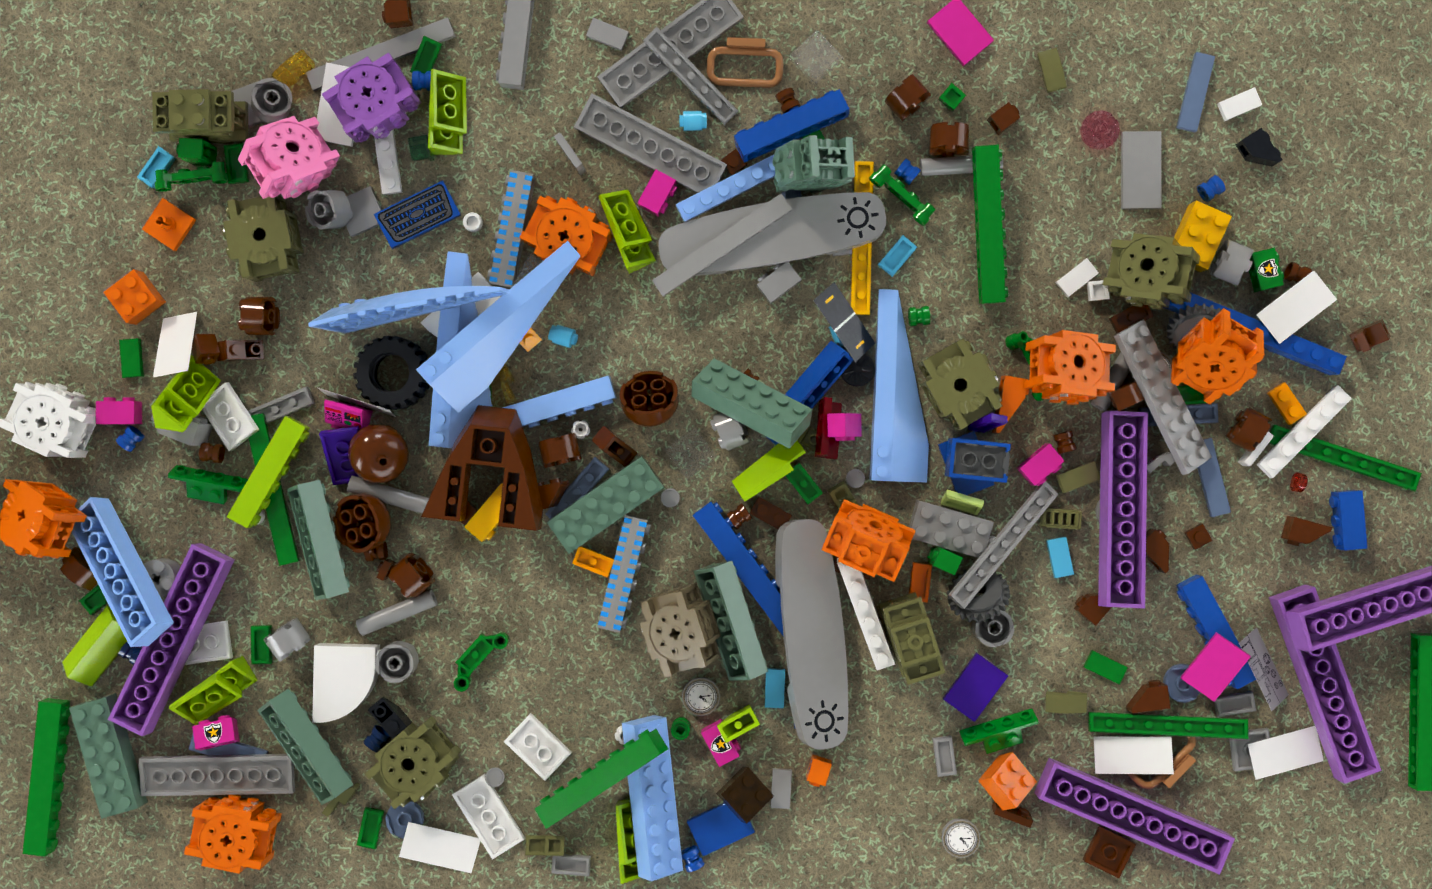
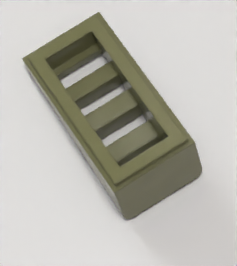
[1039,508,1082,530]

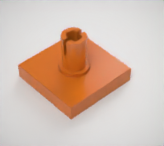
[142,198,197,251]

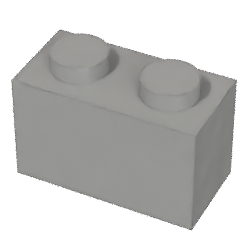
[757,262,802,304]

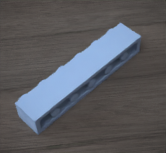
[503,375,617,428]

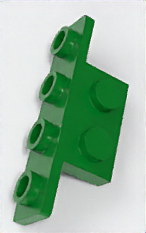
[168,465,248,505]
[959,709,1039,754]

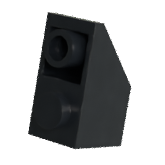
[1235,128,1283,167]
[368,697,412,739]

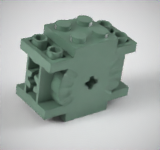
[773,135,855,193]

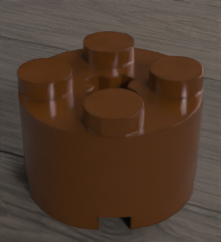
[885,74,931,122]
[930,122,969,157]
[238,297,280,335]
[1225,407,1272,452]
[538,433,582,468]
[388,553,435,598]

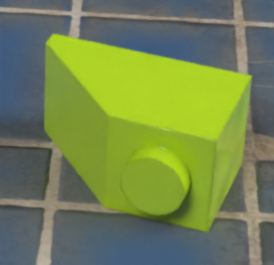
[717,704,760,743]

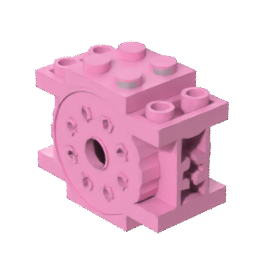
[238,116,340,199]

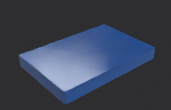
[937,431,995,495]
[687,803,755,856]

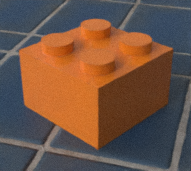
[103,269,166,325]
[978,752,1037,811]

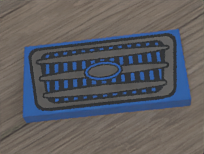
[374,180,461,249]

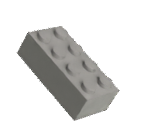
[909,500,994,558]

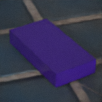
[968,413,1008,433]

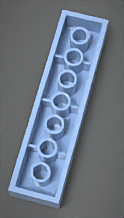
[72,497,174,647]
[622,715,683,881]

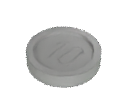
[846,469,865,488]
[661,488,680,507]
[485,767,505,787]

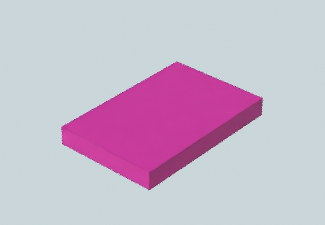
[927,0,994,67]
[1181,632,1251,702]

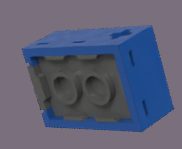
[945,438,1011,483]

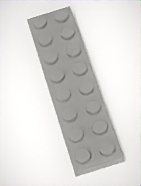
[597,0,744,109]
[574,93,727,193]
[1113,319,1212,475]
[139,754,295,796]

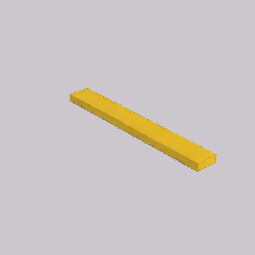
[851,161,874,315]

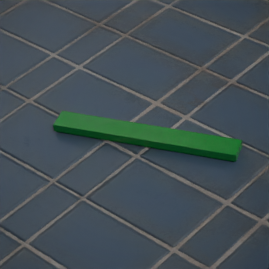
[249,413,300,566]
[1268,425,1422,491]
[1088,712,1249,739]

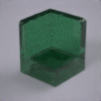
[408,134,435,161]

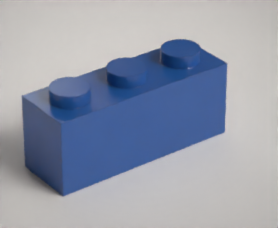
[1329,490,1368,550]

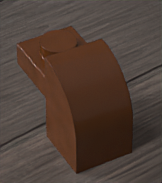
[1349,319,1391,353]
[1108,381,1144,411]
[60,547,98,591]

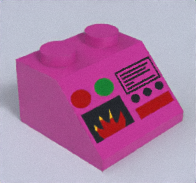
[324,399,373,429]

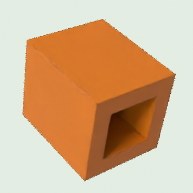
[806,754,832,787]

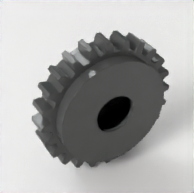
[1167,303,1221,349]
[947,570,1010,623]

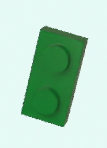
[785,463,823,504]

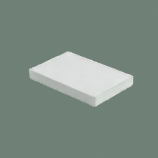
[202,382,260,451]
[185,620,233,665]
[504,713,572,781]

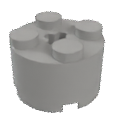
[251,78,292,123]
[305,190,353,230]
[1209,240,1254,286]
[710,413,750,451]
[143,558,181,597]
[971,610,1014,647]
[263,618,311,662]
[375,641,419,683]

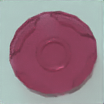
[1080,110,1120,150]

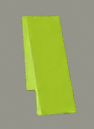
[428,69,467,155]
[598,190,656,274]
[151,355,221,432]
[732,440,806,502]
[62,605,127,686]
[169,656,258,725]
[616,799,640,884]

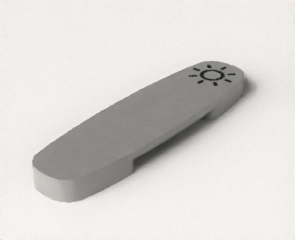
[659,192,886,276]
[775,519,848,750]

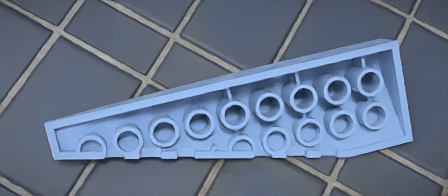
[416,241,580,413]
[429,251,493,448]
[308,286,510,334]
[869,289,929,483]

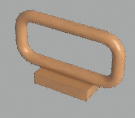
[707,37,784,88]
[1127,735,1196,789]

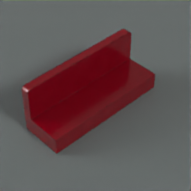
[815,397,842,460]

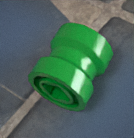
[908,306,930,326]
[671,717,691,740]

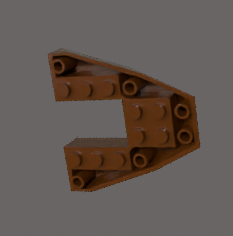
[421,405,543,531]

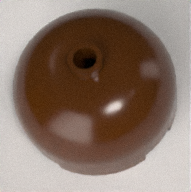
[619,371,679,427]
[348,424,409,483]
[333,493,391,553]

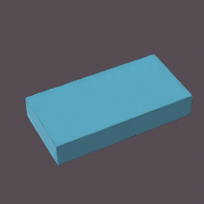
[137,146,176,189]
[878,235,917,277]
[1046,536,1074,578]
[765,668,785,708]

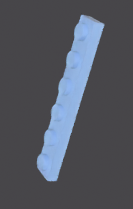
[676,154,775,222]

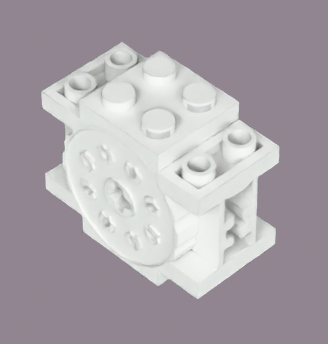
[0,382,96,458]

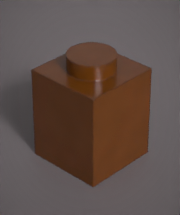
[987,102,1020,135]
[192,334,220,365]

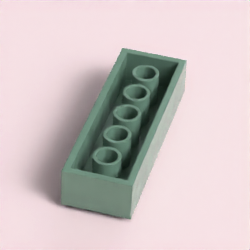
[691,358,813,449]
[547,455,664,554]
[287,480,350,600]
[694,561,768,681]
[257,689,353,805]
[69,693,148,819]

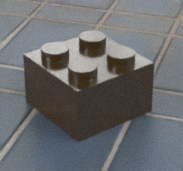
[716,766,774,824]

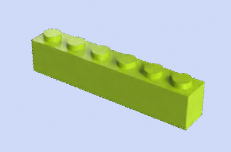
[227,416,310,528]

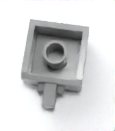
[151,415,213,446]

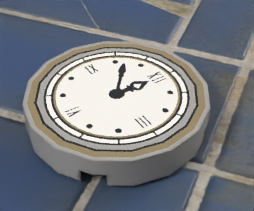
[682,677,720,716]
[941,818,980,858]

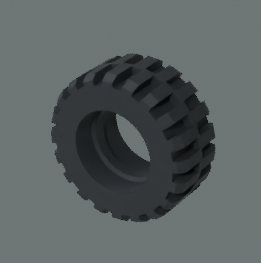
[353,336,430,410]

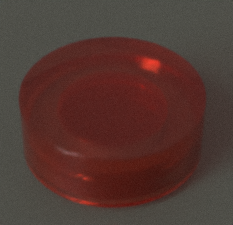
[1290,472,1308,493]

